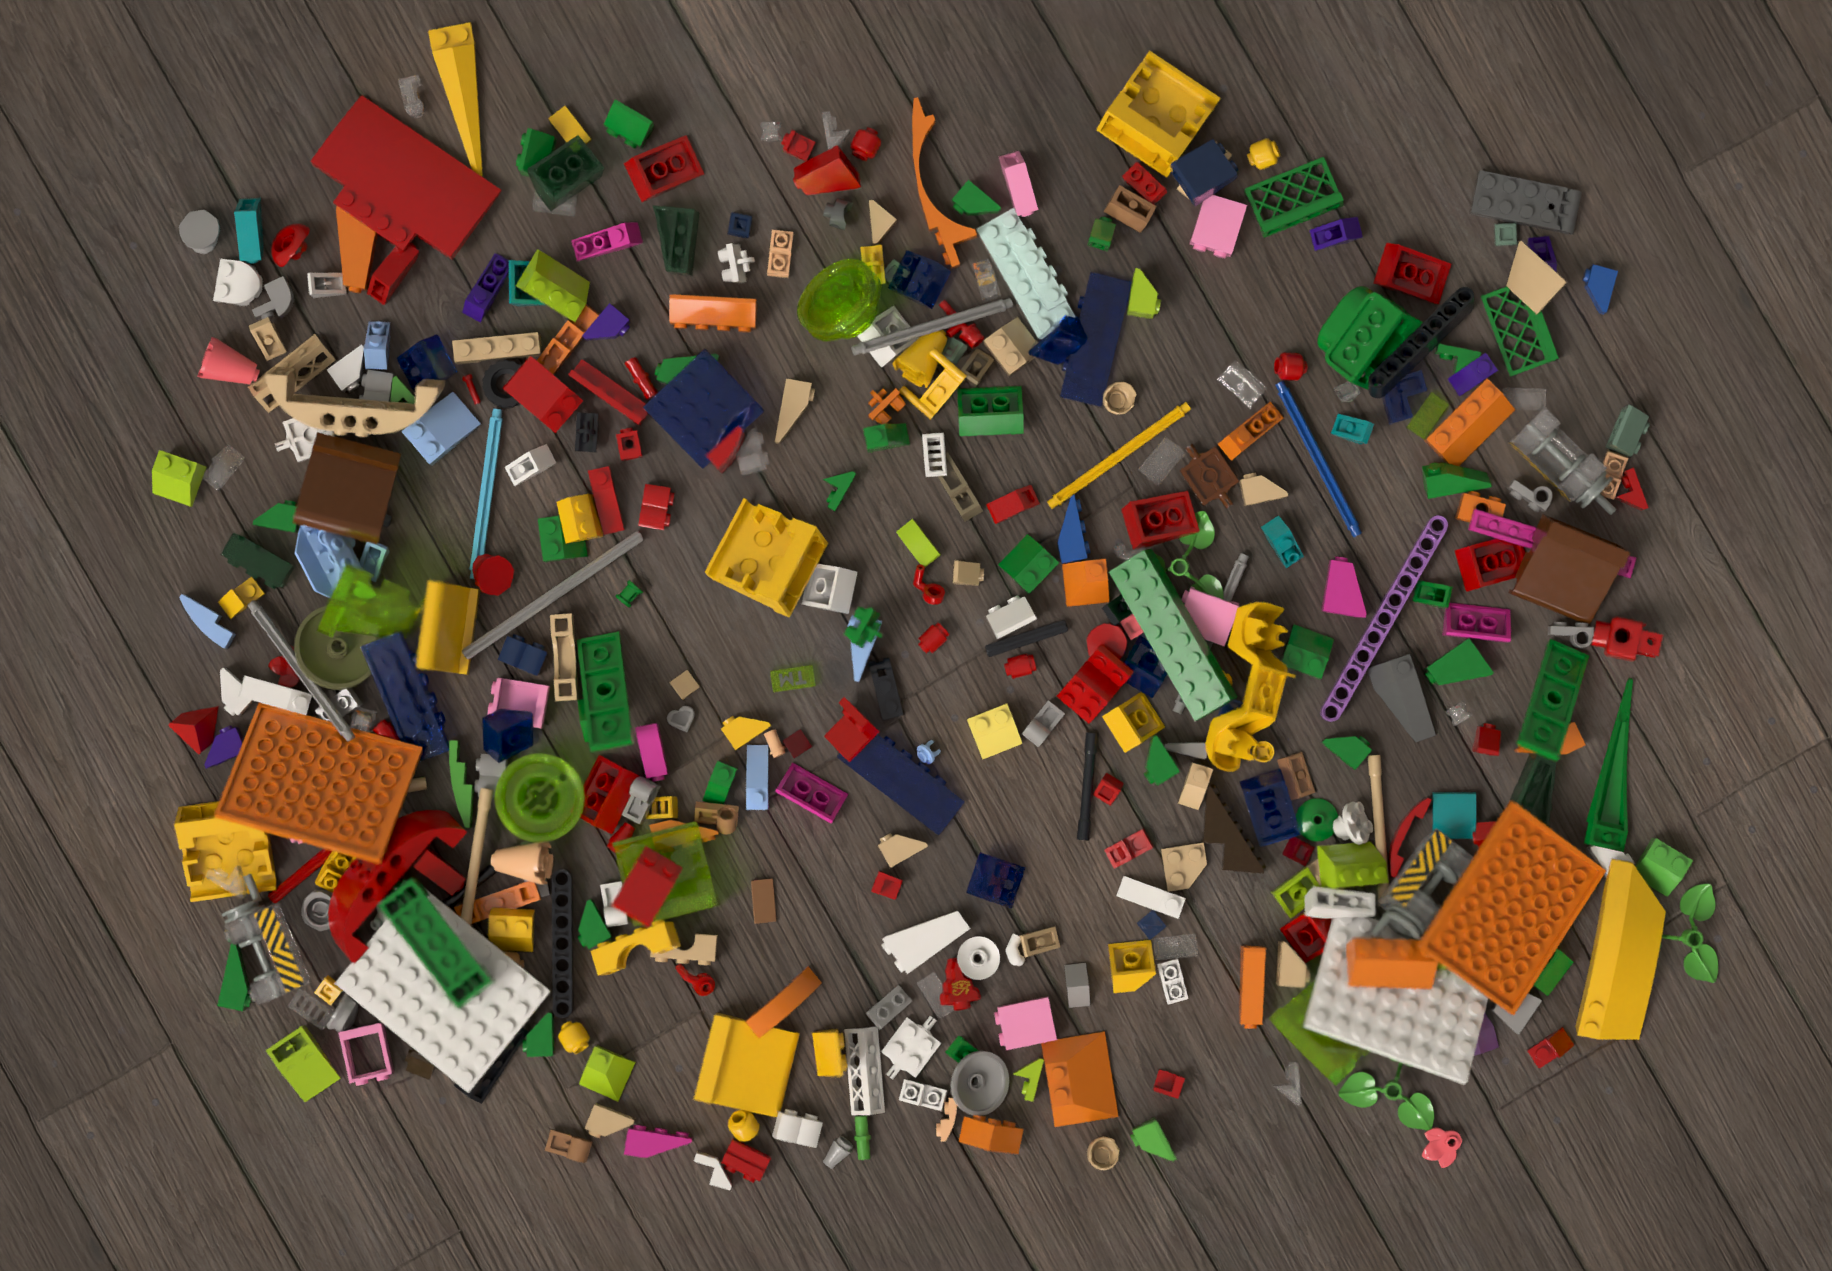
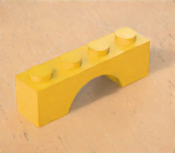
[590,919,681,976]

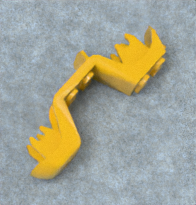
[1205,602,1296,772]

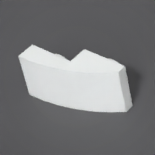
[1157,958,1189,1005]
[899,1079,949,1111]

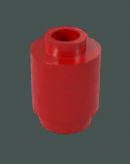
[918,622,950,654]
[1004,653,1037,679]

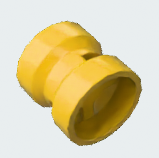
[1251,741,1274,762]

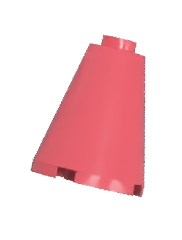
[197,337,260,385]

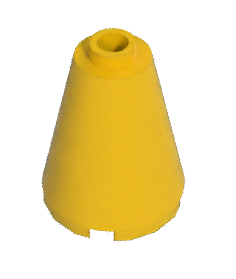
[892,330,947,388]

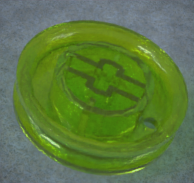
[797,259,881,341]
[495,754,585,842]

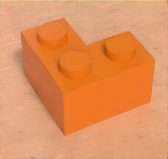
[959,1115,1024,1154]

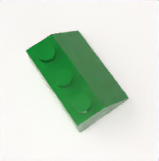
[957,386,1024,436]

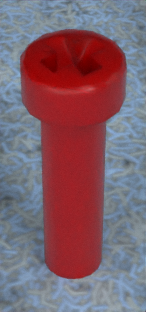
[462,374,481,405]

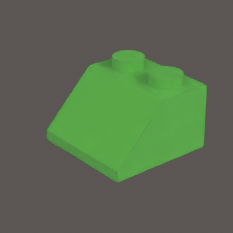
[1635,838,1693,897]

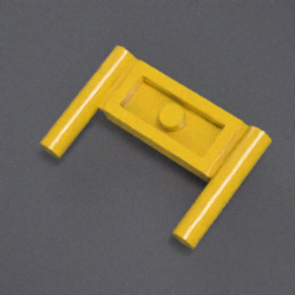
[899,347,967,420]

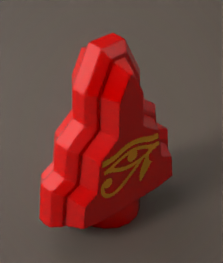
[940,958,981,1011]

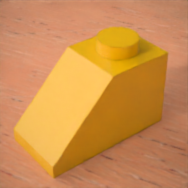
[721,716,771,750]

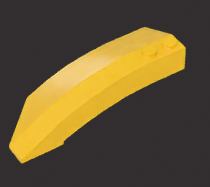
[1575,858,1666,1040]

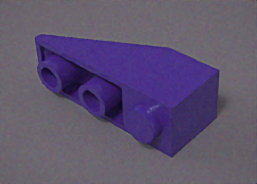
[462,253,509,323]

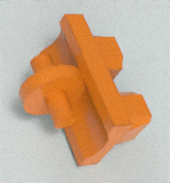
[868,388,906,425]

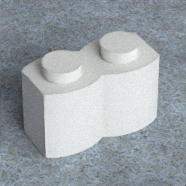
[772,1109,823,1148]

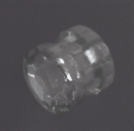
[760,122,782,142]
[1445,701,1472,726]

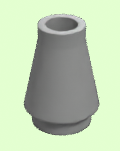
[823,1136,853,1169]

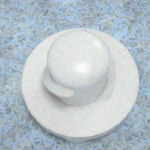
[1333,802,1373,845]

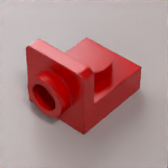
[781,130,816,162]

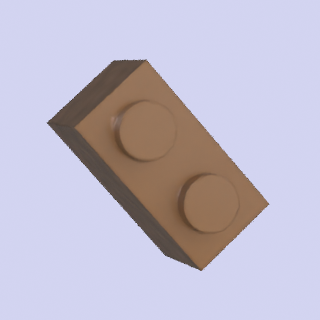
[1104,185,1157,233]

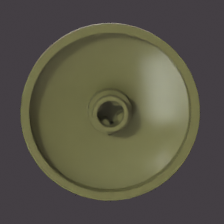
[294,604,381,690]

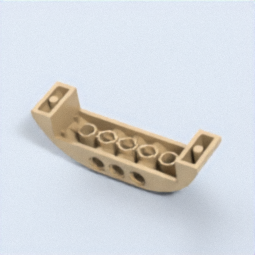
[265,367,445,437]

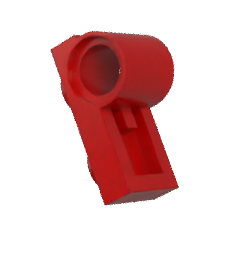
[1122,162,1167,205]

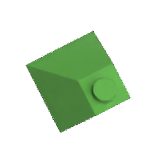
[1130,1117,1176,1161]

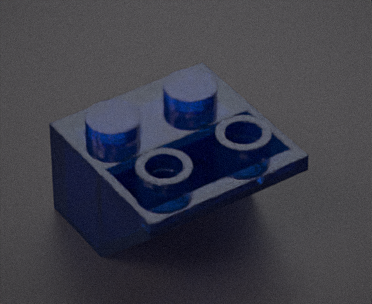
[888,250,951,309]
[1028,315,1088,365]
[396,334,458,394]
[966,852,1025,908]

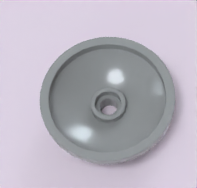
[951,1051,1009,1116]

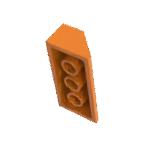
[669,294,757,333]
[1424,378,1515,466]
[1346,938,1438,990]

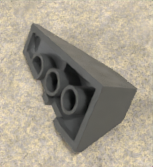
[1367,654,1436,743]

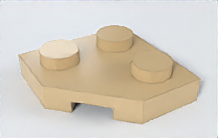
[1161,843,1207,892]

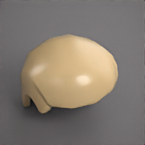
[1103,381,1137,415]
[1087,1137,1120,1170]

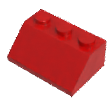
[570,755,640,834]

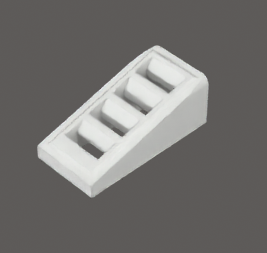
[922,433,947,477]

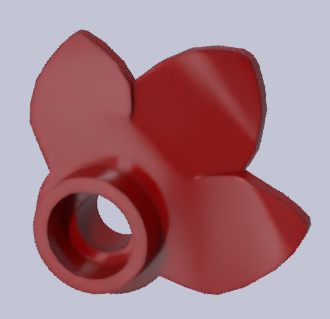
[268,646,300,688]

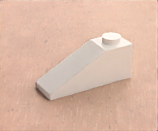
[239,676,312,715]
[1116,876,1186,919]
[1305,887,1375,918]

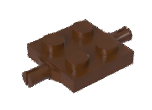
[1179,443,1239,509]

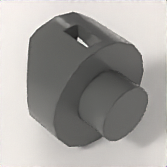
[823,198,853,230]

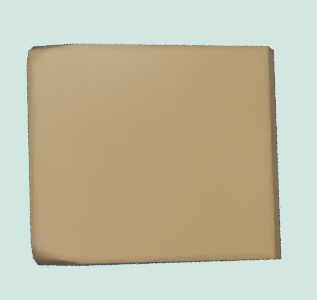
[669,670,700,700]

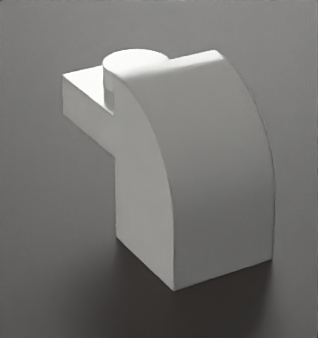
[252,276,294,320]

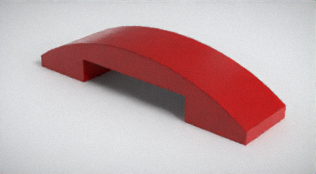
[1388,798,1432,878]

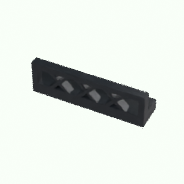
[454,1027,529,1104]

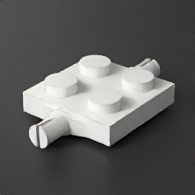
[275,418,335,463]
[881,1016,942,1080]

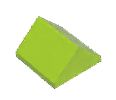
[1271,867,1320,919]

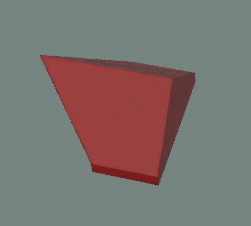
[168,706,219,755]

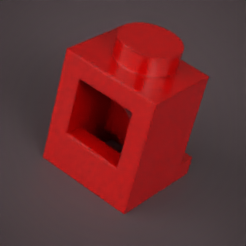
[616,428,643,461]

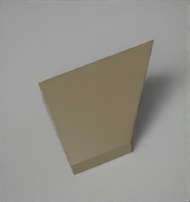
[953,348,995,387]

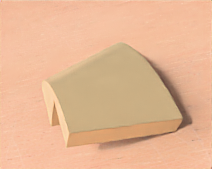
[1506,241,1567,314]

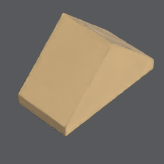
[869,200,897,246]

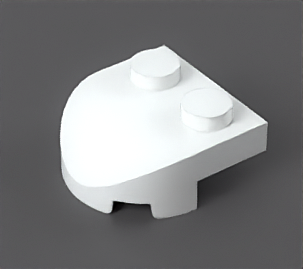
[213,259,263,306]

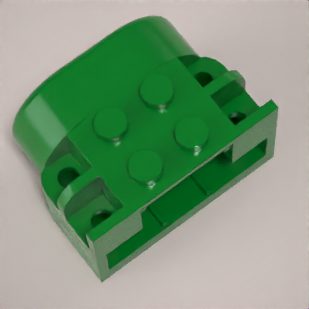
[1317,286,1423,390]

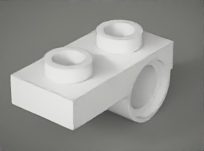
[600,881,629,927]

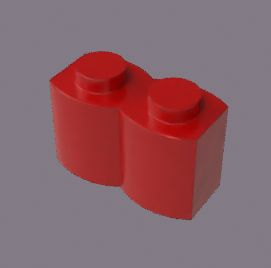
[638,484,675,530]

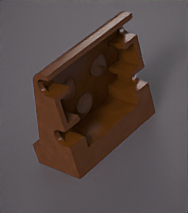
[293,432,401,544]
[1508,514,1630,625]

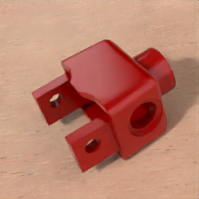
[1591,617,1663,662]

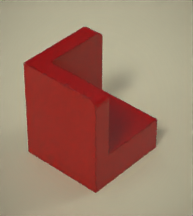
[871,871,903,900]
[1153,1069,1185,1099]

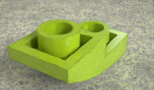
[896,519,941,567]

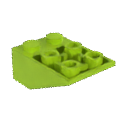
[266,1025,341,1102]

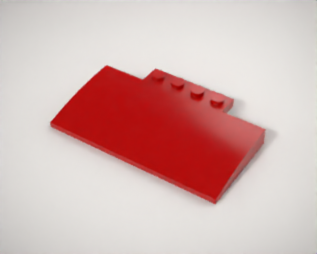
[310,95,502,260]

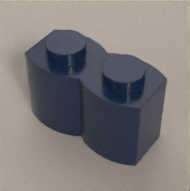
[498,634,548,676]

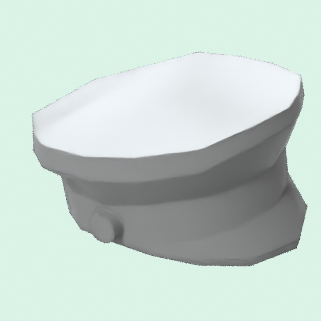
[179,210,220,254]
[301,890,333,931]
[327,992,358,1032]

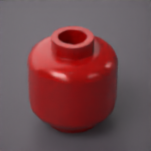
[850,127,881,161]
[1274,352,1307,381]

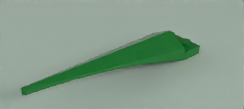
[1584,678,1633,852]

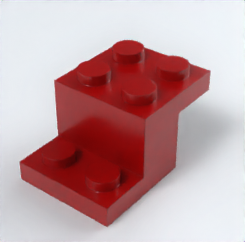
[1057,644,1134,724]

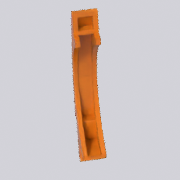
[912,97,977,269]

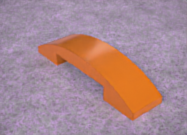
[454,881,541,924]
[745,966,822,1038]

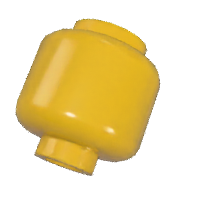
[1247,138,1280,170]
[558,1021,590,1054]
[728,1110,759,1142]

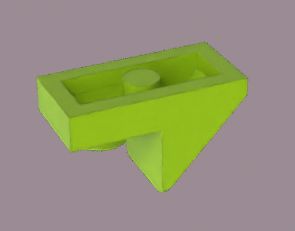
[1013,1057,1044,1102]

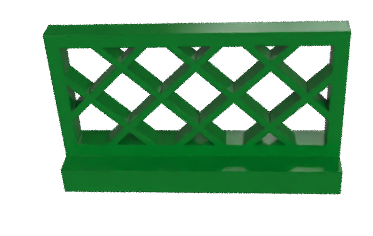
[1244,157,1344,238]
[1481,287,1559,377]

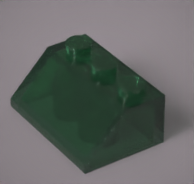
[527,135,604,211]

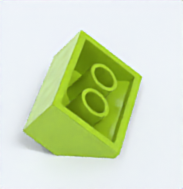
[516,249,590,322]
[1317,841,1389,889]

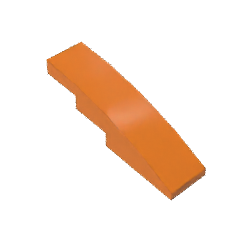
[536,304,600,375]

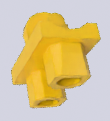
[860,245,886,286]

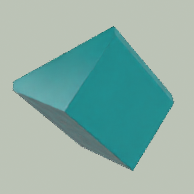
[509,260,545,306]

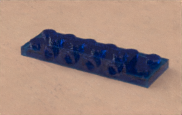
[1060,272,1132,407]
[360,631,449,762]
[837,734,965,836]

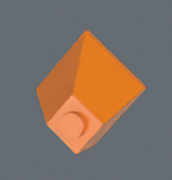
[1062,559,1109,607]

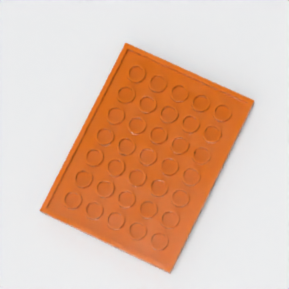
[215,702,423,864]
[1416,801,1606,1015]

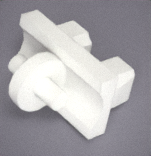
[718,243,755,283]

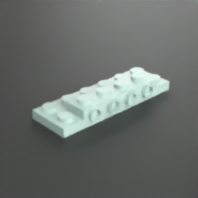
[976,208,1077,341]

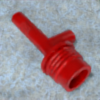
[939,300,985,349]

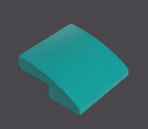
[1432,792,1476,839]

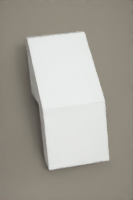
[694,1151,732,1190]

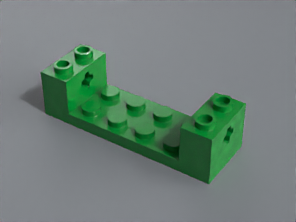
[378,878,496,1009]

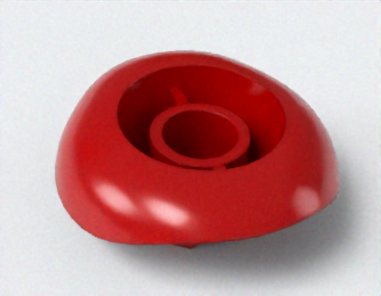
[271,223,310,267]

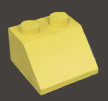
[967,704,1022,759]

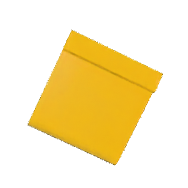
[1096,50,1220,178]
[705,498,828,618]
[417,581,480,675]
[174,801,277,902]
[694,1013,800,1117]

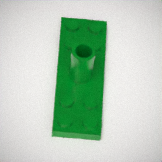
[577,632,634,752]
[1517,639,1589,761]

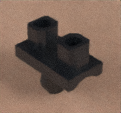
[575,412,599,453]

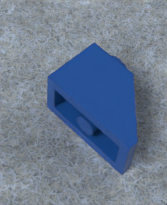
[1583,264,1618,315]

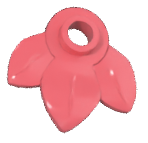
[1422,1128,1462,1168]

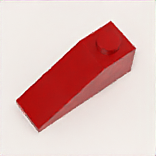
[588,466,624,535]

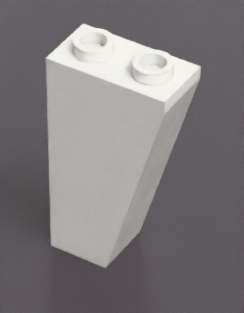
[882,910,970,974]

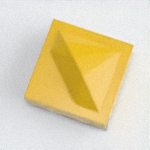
[314,975,343,1006]

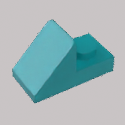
[1331,414,1374,445]

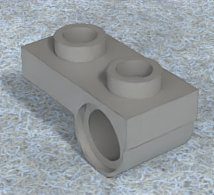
[1507,480,1552,512]
[1548,622,1594,648]
[315,688,363,722]
[1022,700,1065,747]
[622,776,661,825]
[865,985,912,1030]

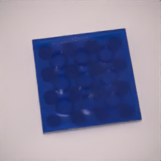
[643,348,765,469]

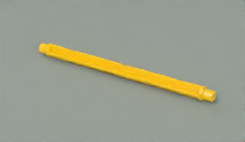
[1047,402,1191,509]

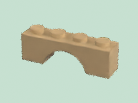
[452,332,542,364]
[550,614,579,701]

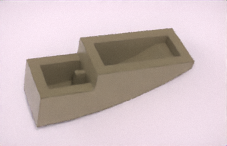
[931,452,983,522]

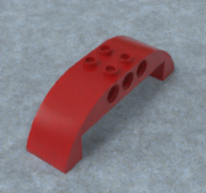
[328,810,467,964]

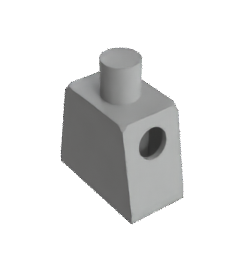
[1491,994,1542,1034]

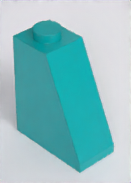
[234,198,264,263]

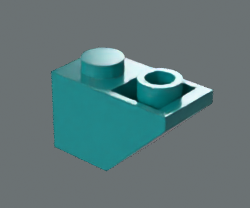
[1261,515,1304,568]

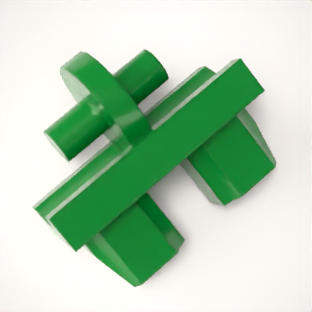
[844,607,883,649]

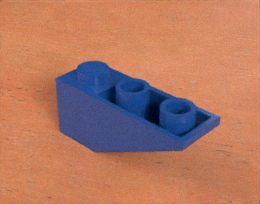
[1057,495,1090,564]

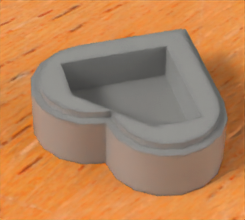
[667,706,695,732]

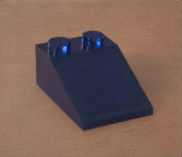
[1239,769,1301,847]

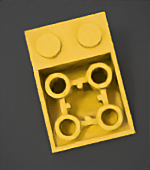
[812,1029,847,1076]

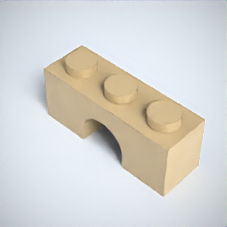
[650,933,718,965]

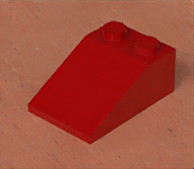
[624,135,704,202]
[1373,243,1451,305]
[503,356,583,433]
[1121,491,1200,550]
[1454,539,1525,592]
[611,846,683,928]

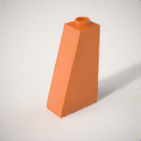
[336,206,378,293]
[1239,946,1266,1029]

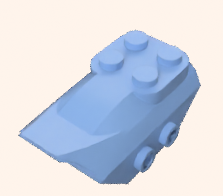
[295,525,377,603]

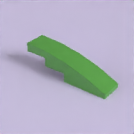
[449,740,474,828]

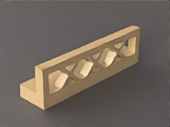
[248,334,336,413]

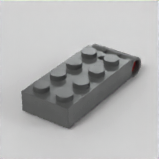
[1470,170,1582,235]

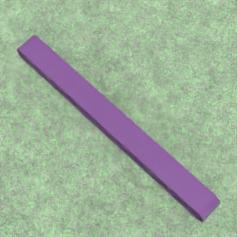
[1320,516,1448,722]

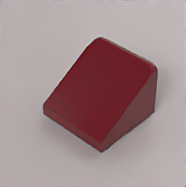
[783,729,812,759]
[1282,836,1315,866]

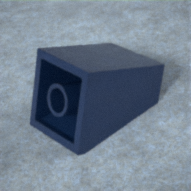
[1170,139,1239,207]

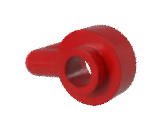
[913,564,945,605]
[675,964,715,996]

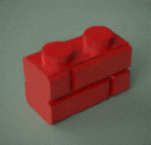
[721,1138,771,1183]

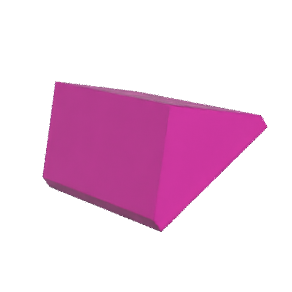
[1442,603,1511,643]
[775,762,848,824]

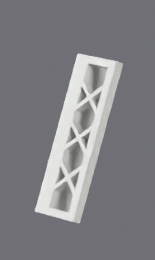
[844,1027,885,1115]

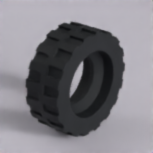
[482,360,521,408]

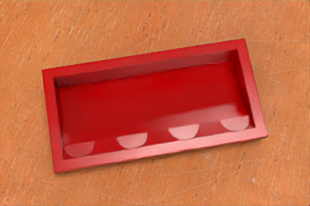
[707,427,745,474]

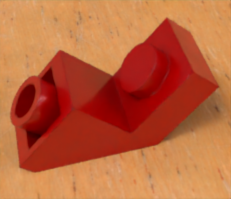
[986,485,1040,524]

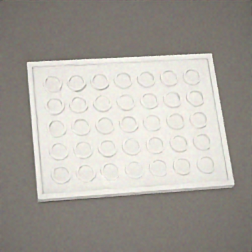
[335,889,551,1093]
[1303,916,1488,1084]

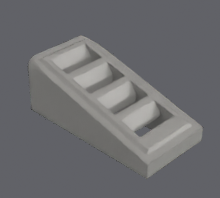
[1164,742,1207,760]

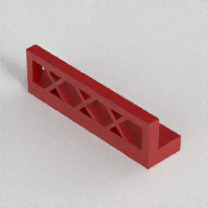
[568,359,652,426]

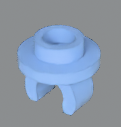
[917,740,941,764]

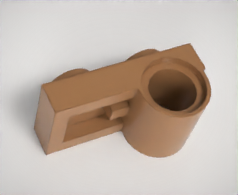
[694,802,739,835]
[545,1129,593,1163]

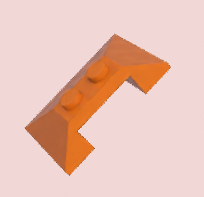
[1041,1031,1119,1127]

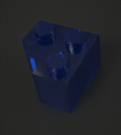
[1378,370,1428,425]

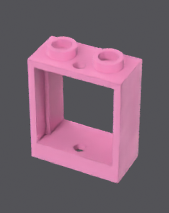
[339,1022,394,1086]

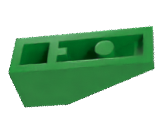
[1422,462,1492,499]
[217,942,252,1011]

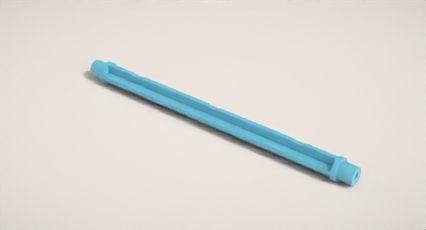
[469,409,503,579]

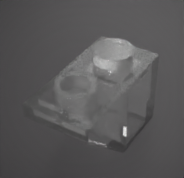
[736,428,770,477]

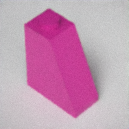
[1321,557,1366,618]
[635,723,669,782]

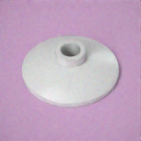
[957,937,1000,980]

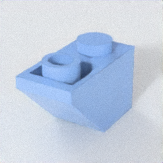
[364,321,390,369]

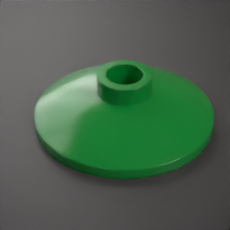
[1295,798,1338,841]

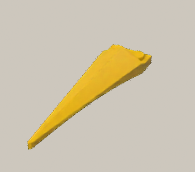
[428,23,483,177]

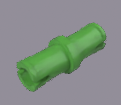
[854,1115,871,1160]

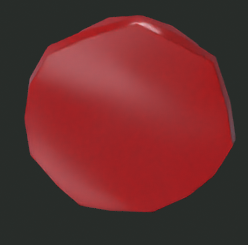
[472,554,514,596]
[1086,623,1127,660]

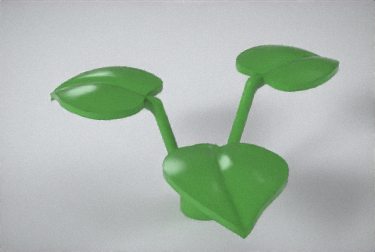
[1155,511,1224,599]
[1659,884,1718,983]
[1338,1058,1434,1131]

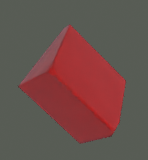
[1092,773,1124,806]

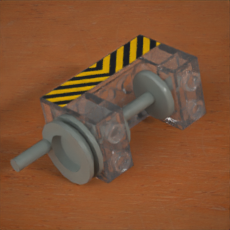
[1508,408,1617,515]
[1369,828,1474,940]
[221,874,312,1005]

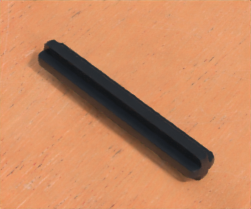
[985,620,1068,657]

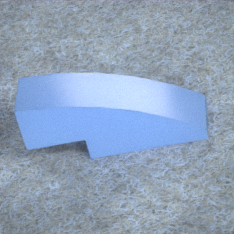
[179,594,236,649]

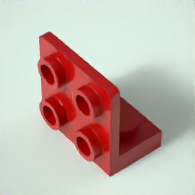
[824,697,879,762]

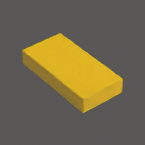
[548,106,591,153]

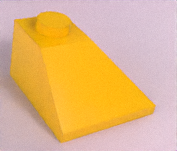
[1108,940,1156,993]

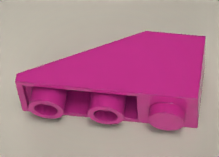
[572,222,643,261]
[624,1124,693,1158]

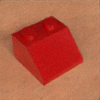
[1280,910,1332,963]

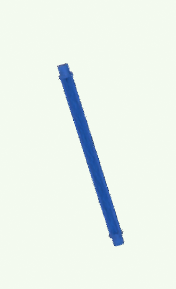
[1275,381,1362,537]

